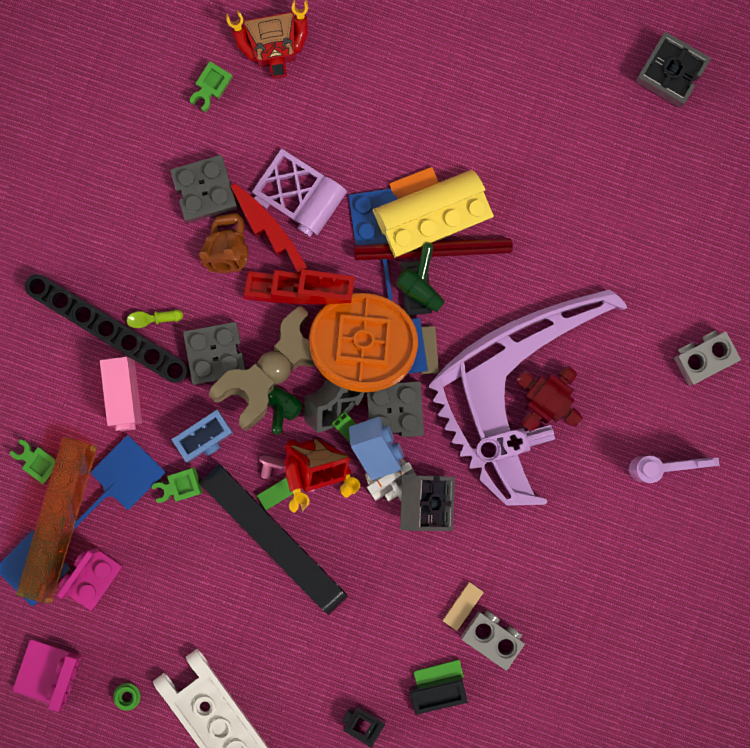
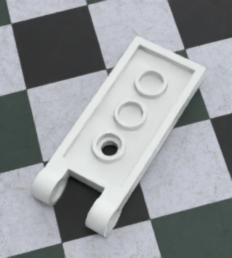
[153,649,269,748]

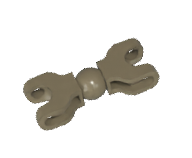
[209,306,316,431]

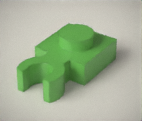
[190,61,233,112]
[10,439,61,485]
[152,467,203,503]

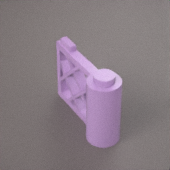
[252,148,347,237]
[629,456,720,483]

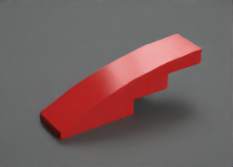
[231,184,308,274]
[244,269,355,304]

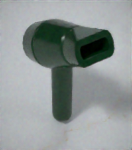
[396,242,445,312]
[268,385,303,435]

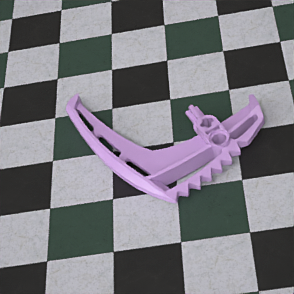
[429,290,627,506]

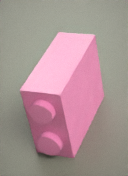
[100,357,142,431]

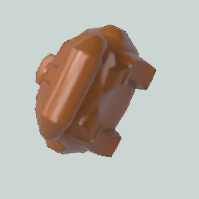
[199,213,249,274]

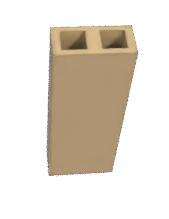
[442,582,484,631]

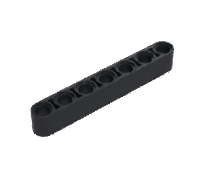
[25,274,189,384]
[199,463,348,615]

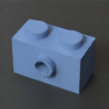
[171,410,234,462]
[349,417,404,480]

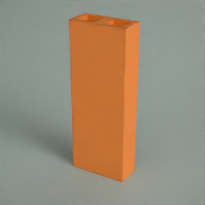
[389,167,439,199]

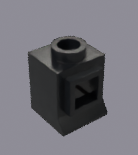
[342,704,385,748]

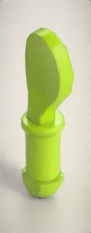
[126,309,183,328]

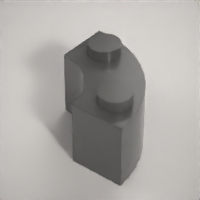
[304,379,364,433]

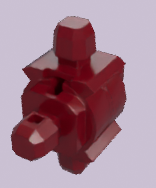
[516,366,583,432]

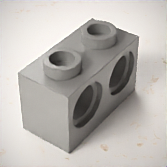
[674,330,741,386]
[461,610,525,671]

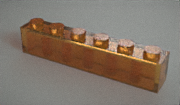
[16,437,97,604]

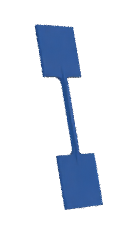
[349,189,428,374]
[0,435,166,607]

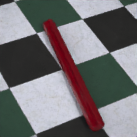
[354,238,513,260]

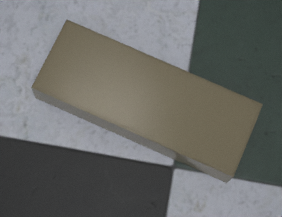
[421,326,439,374]

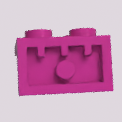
[57,548,124,611]
[13,639,82,712]

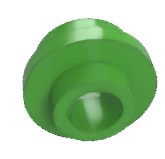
[113,683,141,711]

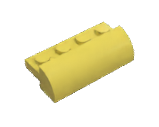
[372,170,494,258]

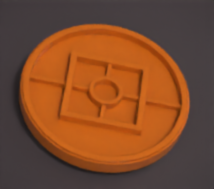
[309,293,418,392]

